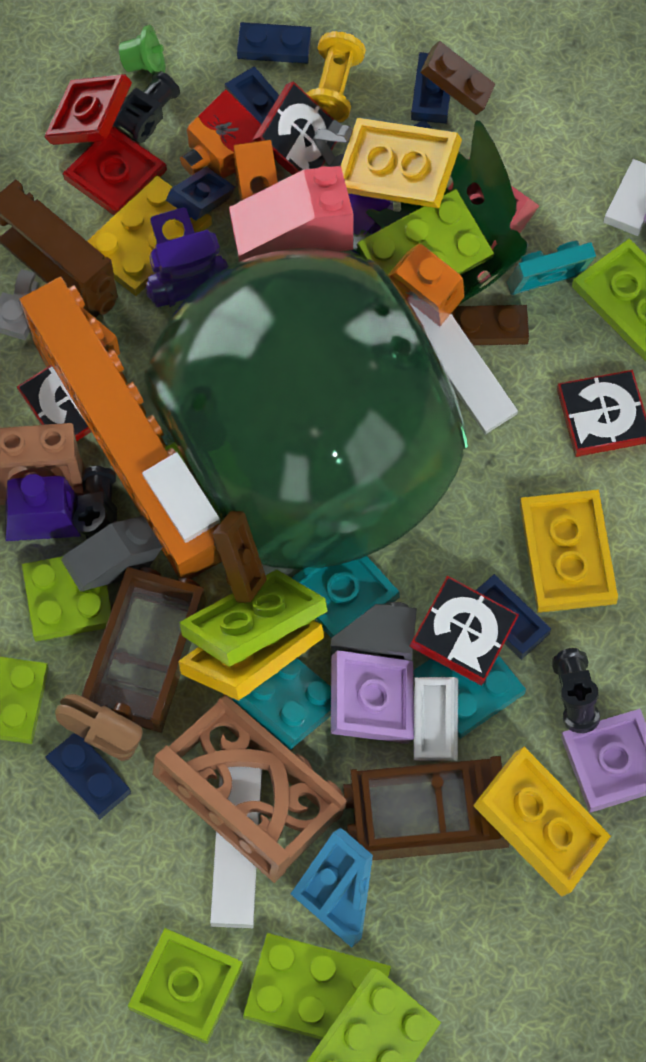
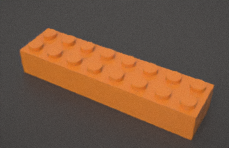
[19,276,222,579]

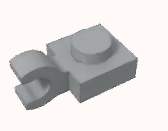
[0,269,39,341]

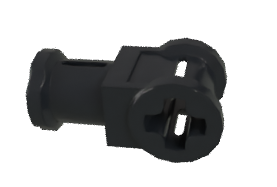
[113,71,180,143]
[72,466,117,539]
[551,648,600,733]

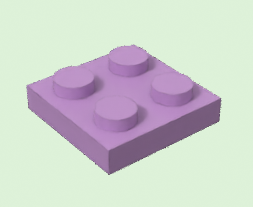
[331,650,414,744]
[561,709,646,813]

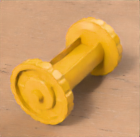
[306,31,366,122]

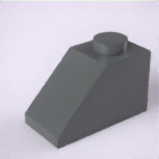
[61,516,163,592]
[331,602,417,661]

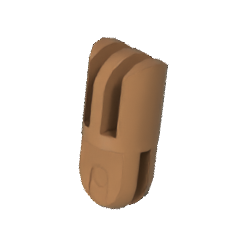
[55,694,143,761]

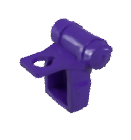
[146,207,231,308]

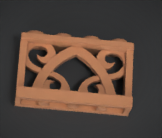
[0,423,84,505]
[152,694,346,883]

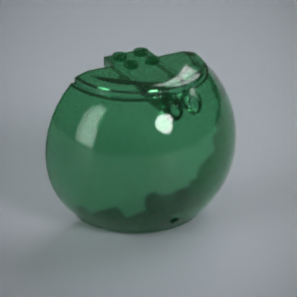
[144,248,468,569]

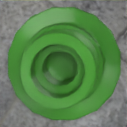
[119,24,166,74]

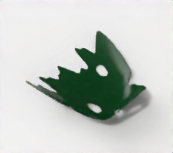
[353,120,528,305]

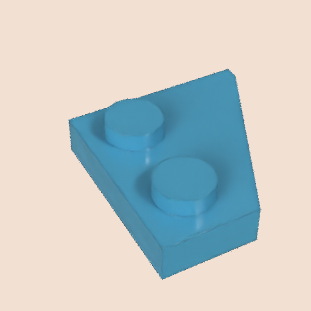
[290,828,373,948]

